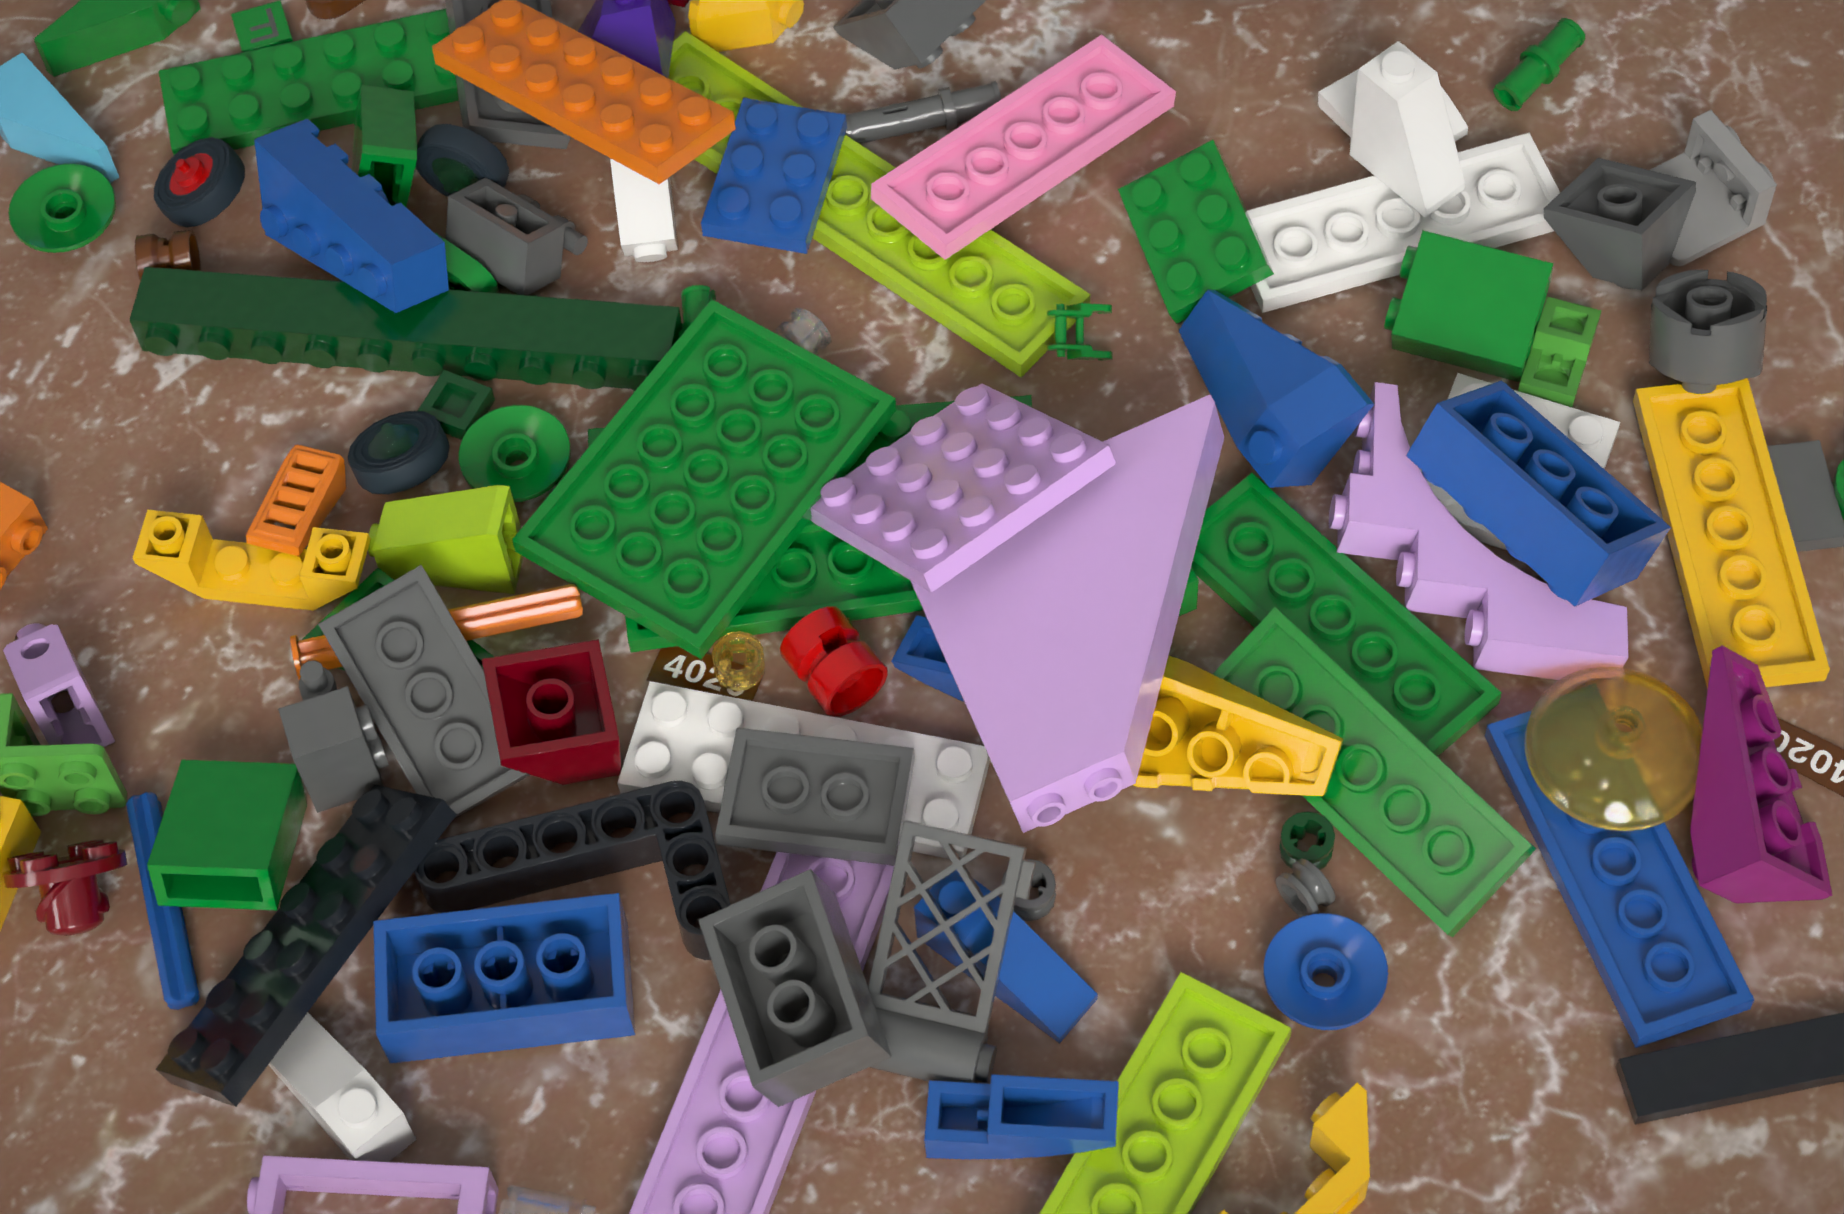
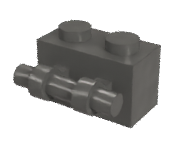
[446,178,588,296]
[278,661,389,813]

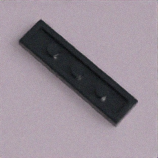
[1616,1013,1844,1125]

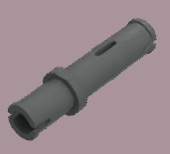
[845,81,1001,144]

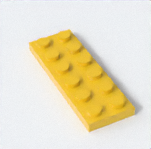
[1633,378,1830,690]

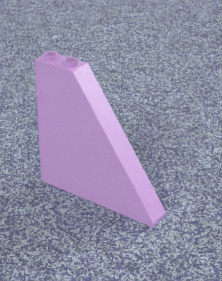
[910,395,1224,833]

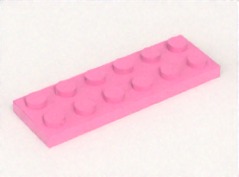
[871,35,1176,260]

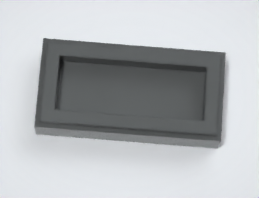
[1767,440,1844,552]

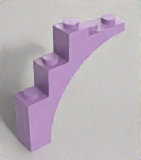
[1329,382,1628,687]

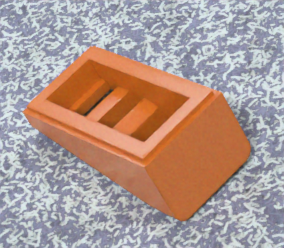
[246,445,347,556]

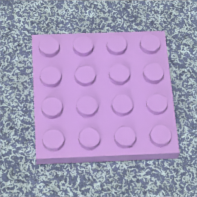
[811,383,1116,593]

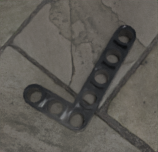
[414,780,731,960]

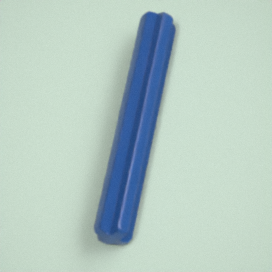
[126,792,200,1010]

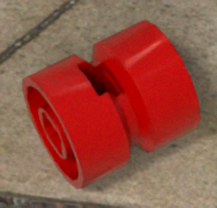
[780,606,888,717]

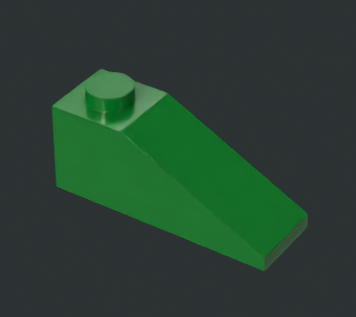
[34,0,201,77]

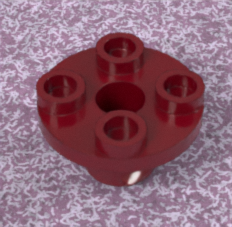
[3,839,128,936]

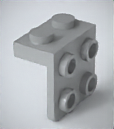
[1650,110,1777,266]

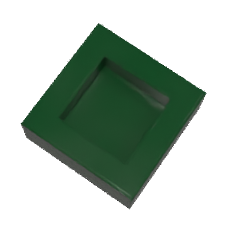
[417,370,495,440]

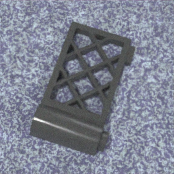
[868,820,1036,1083]

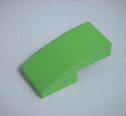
[1518,297,1602,408]

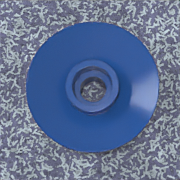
[1263,913,1388,1030]

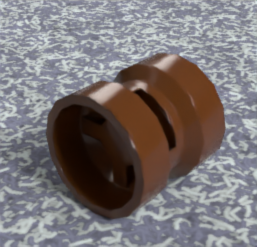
[135,230,201,281]

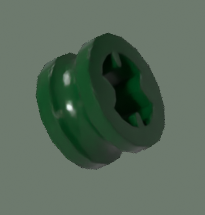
[1279,811,1335,870]

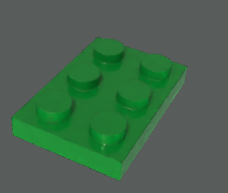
[1118,140,1274,324]

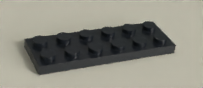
[156,785,457,1107]

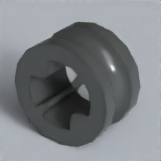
[1275,858,1336,917]
[1001,859,1056,921]

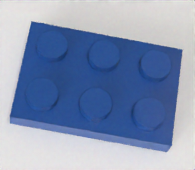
[701,98,847,254]

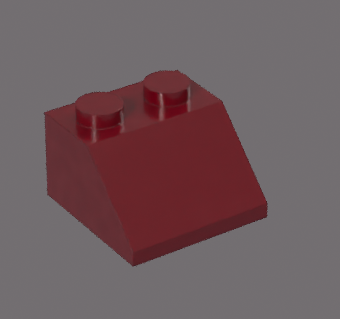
[482,639,621,785]

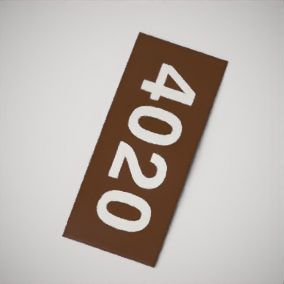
[647,646,765,701]
[1774,718,1844,797]

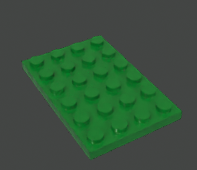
[512,299,896,659]

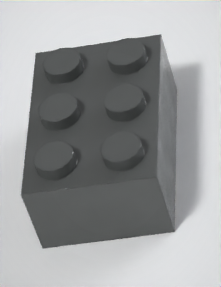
[699,869,892,1107]

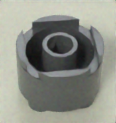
[1649,270,1767,394]

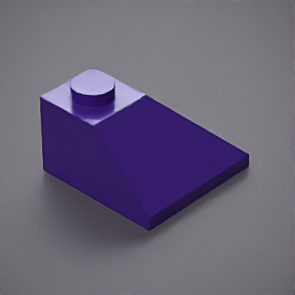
[578,0,676,78]

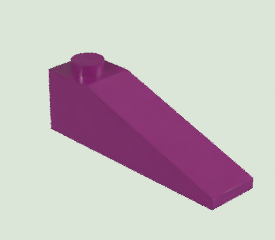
[1690,645,1833,903]

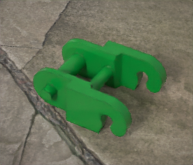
[1047,303,1113,360]

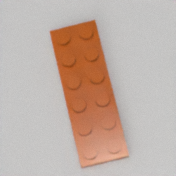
[432,0,736,185]

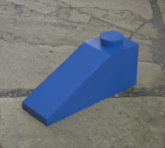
[914,871,1098,1044]

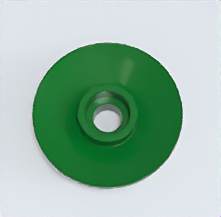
[8,164,116,253]
[459,405,571,503]

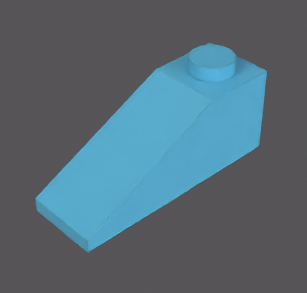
[0,52,119,183]

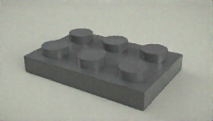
[715,728,915,866]

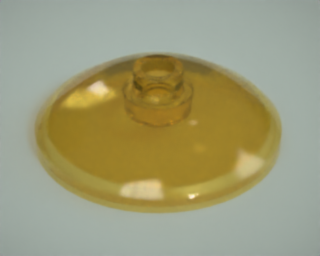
[1525,667,1703,831]

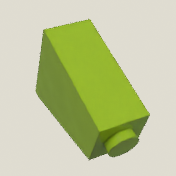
[368,485,524,594]

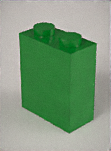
[1384,230,1553,382]
[147,760,307,910]

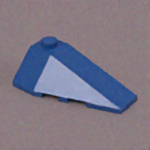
[1178,290,1374,488]

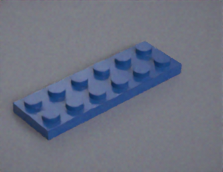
[1485,689,1754,1048]

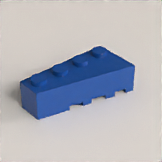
[254,118,449,313]

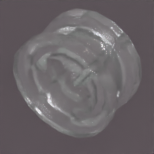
[776,308,831,356]

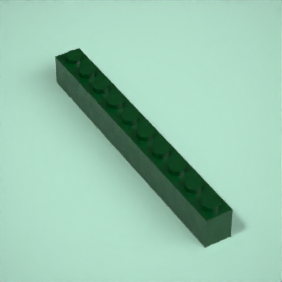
[129,267,682,391]

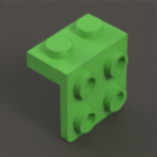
[0,693,127,816]

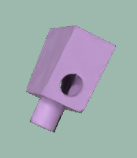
[3,623,115,747]

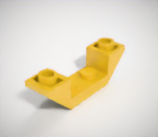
[133,509,371,611]
[1219,1082,1370,1214]

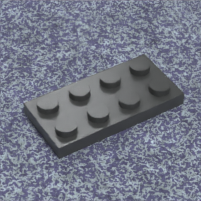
[318,565,530,821]

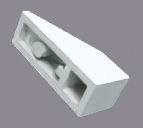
[268,1013,416,1162]

